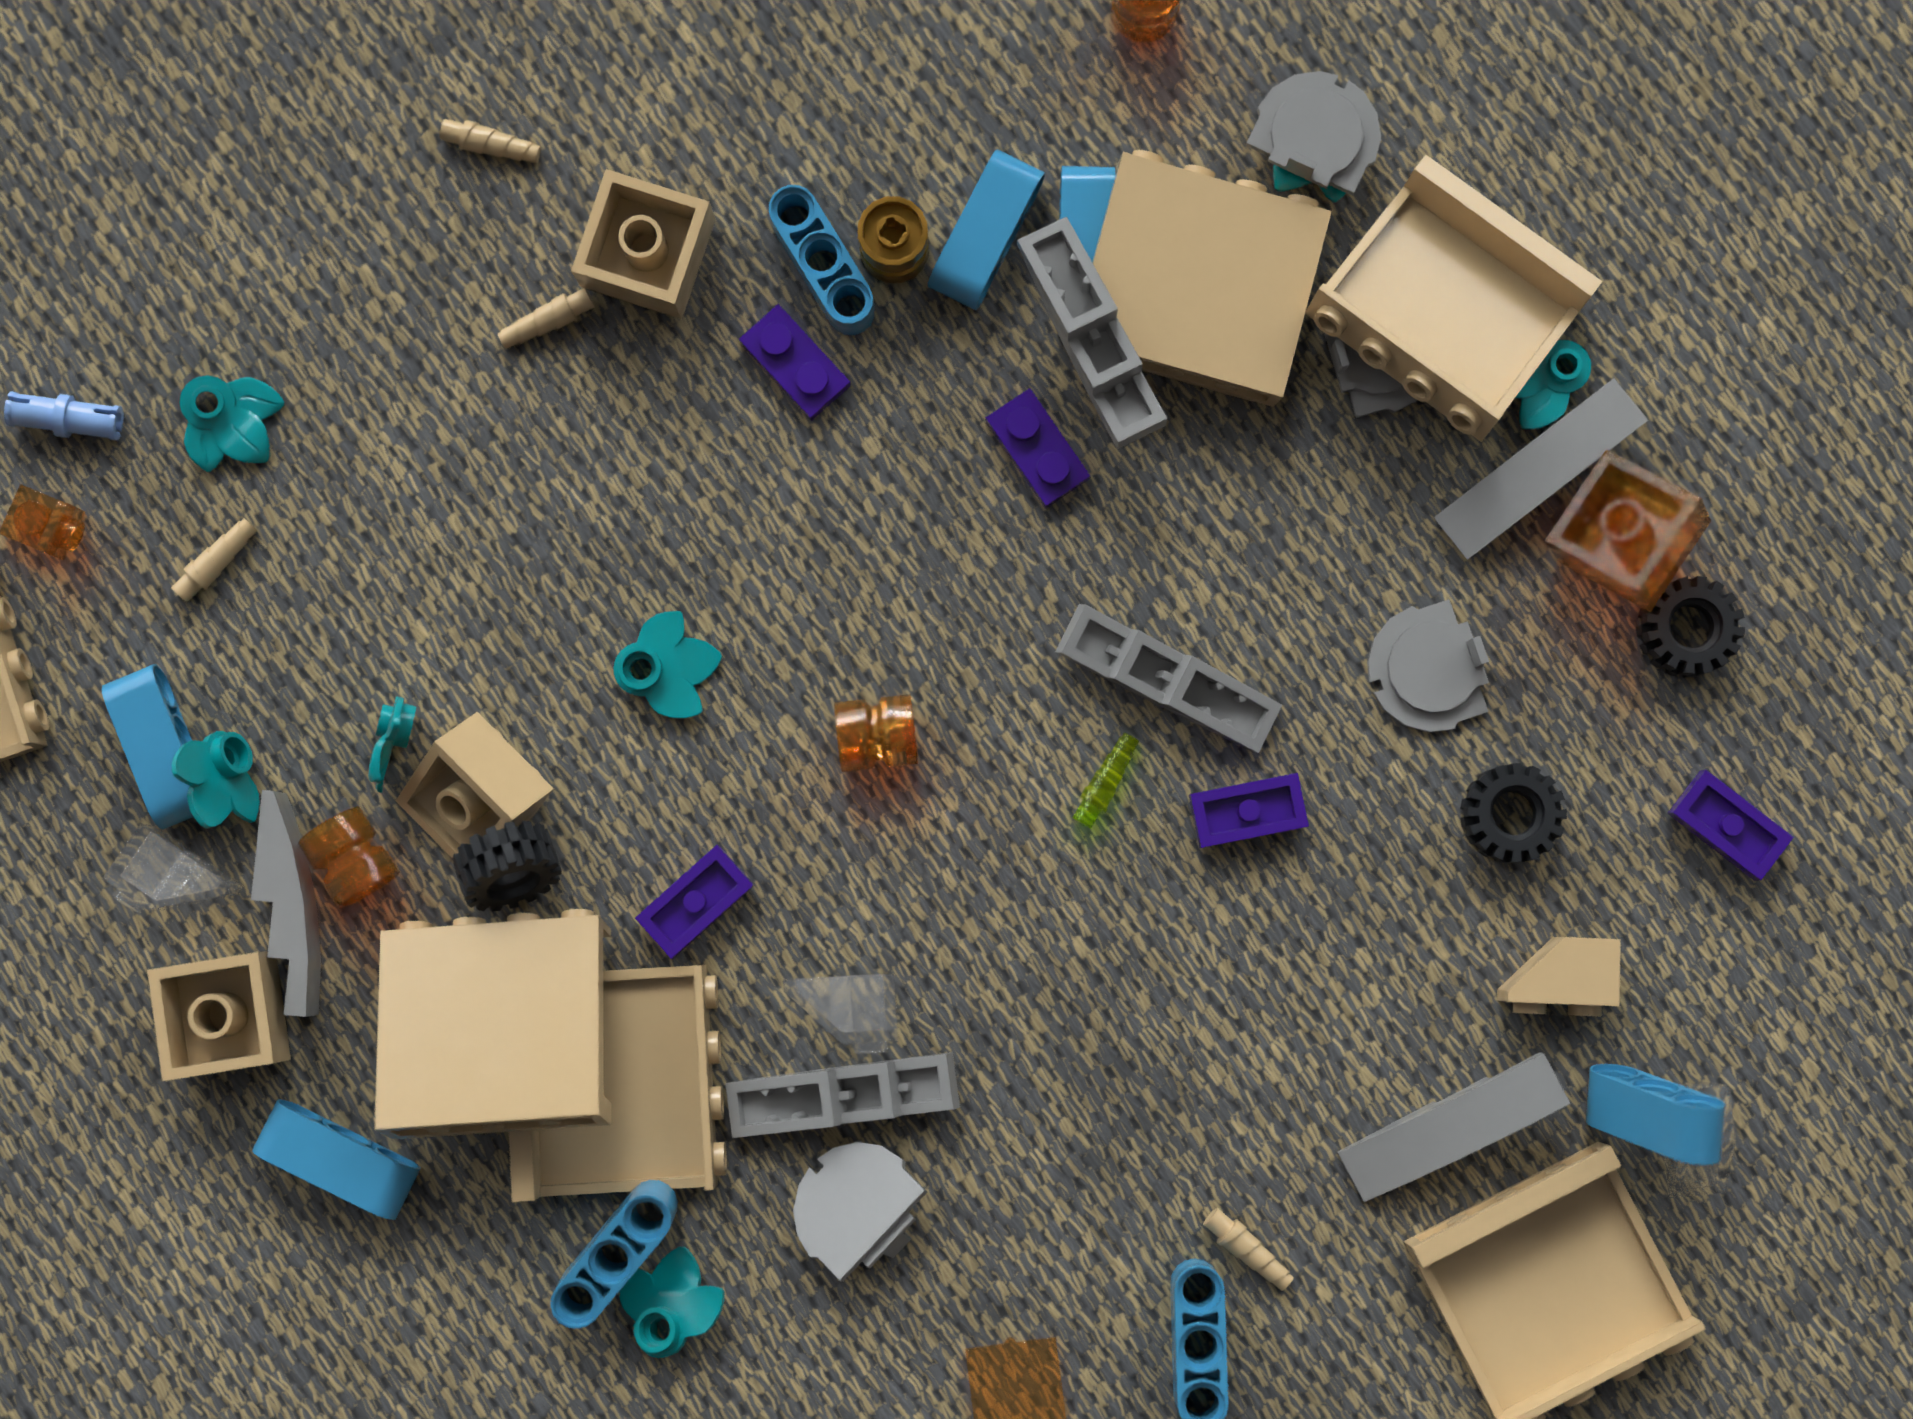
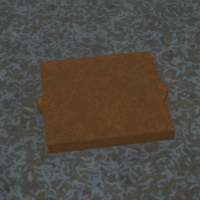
[965,1336,1066,1419]

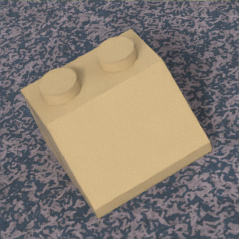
[396,712,554,858]

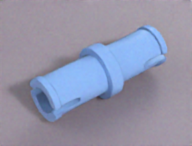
[4,391,124,441]

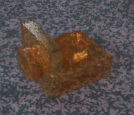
[0,484,86,561]

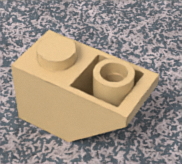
[1497,937,1621,1016]

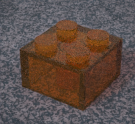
[1545,449,1711,612]

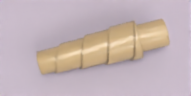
[440,119,541,164]
[498,288,595,349]
[171,518,258,602]
[1203,1208,1294,1291]

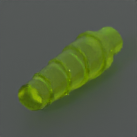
[1072,733,1139,829]

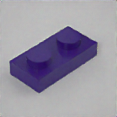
[739,304,851,421]
[985,388,1091,509]
[1667,769,1794,881]
[1189,773,1309,848]
[635,844,755,959]

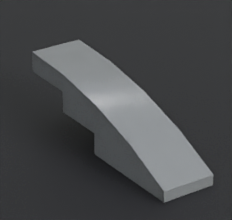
[1017,216,1167,449]
[1434,378,1648,560]
[1055,604,1282,753]
[251,790,321,1017]
[725,1052,960,1138]
[1337,1052,1571,1202]

